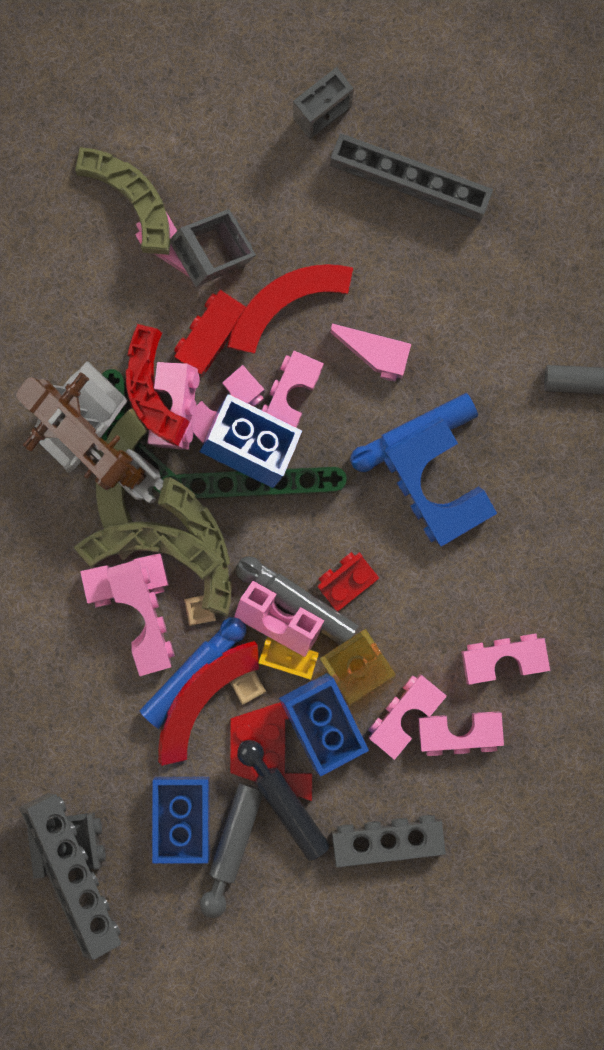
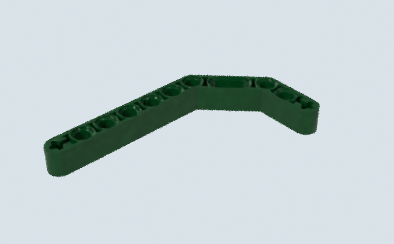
[102,369,347,500]

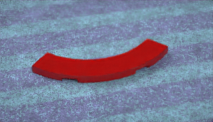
[227,264,353,354]
[126,324,190,446]
[158,641,259,766]

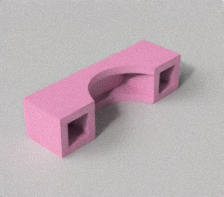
[107,559,175,676]

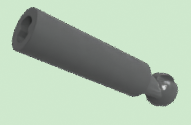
[544,365,604,394]
[236,556,359,648]
[200,782,263,918]

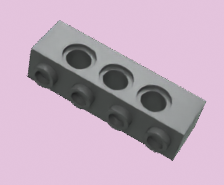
[332,815,446,867]

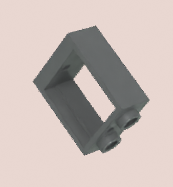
[293,67,354,139]
[170,209,256,287]

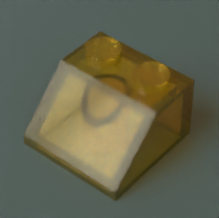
[320,629,396,707]

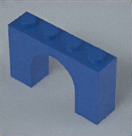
[383,417,497,547]

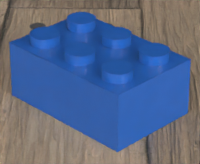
[199,394,302,488]
[279,673,369,777]
[152,777,210,863]

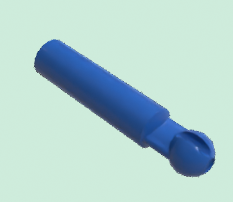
[350,393,478,472]
[140,617,247,729]

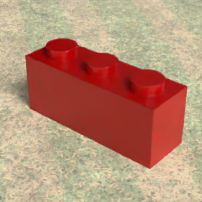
[174,290,246,378]

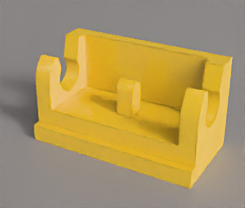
[259,637,319,680]

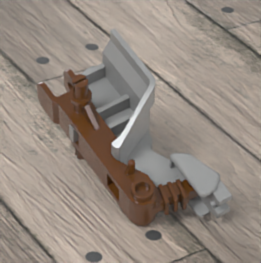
[16,361,163,503]

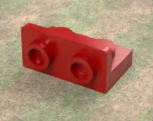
[317,552,379,611]

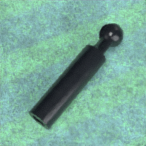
[237,740,331,861]

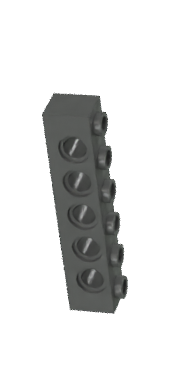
[330,133,493,221]
[19,793,121,960]

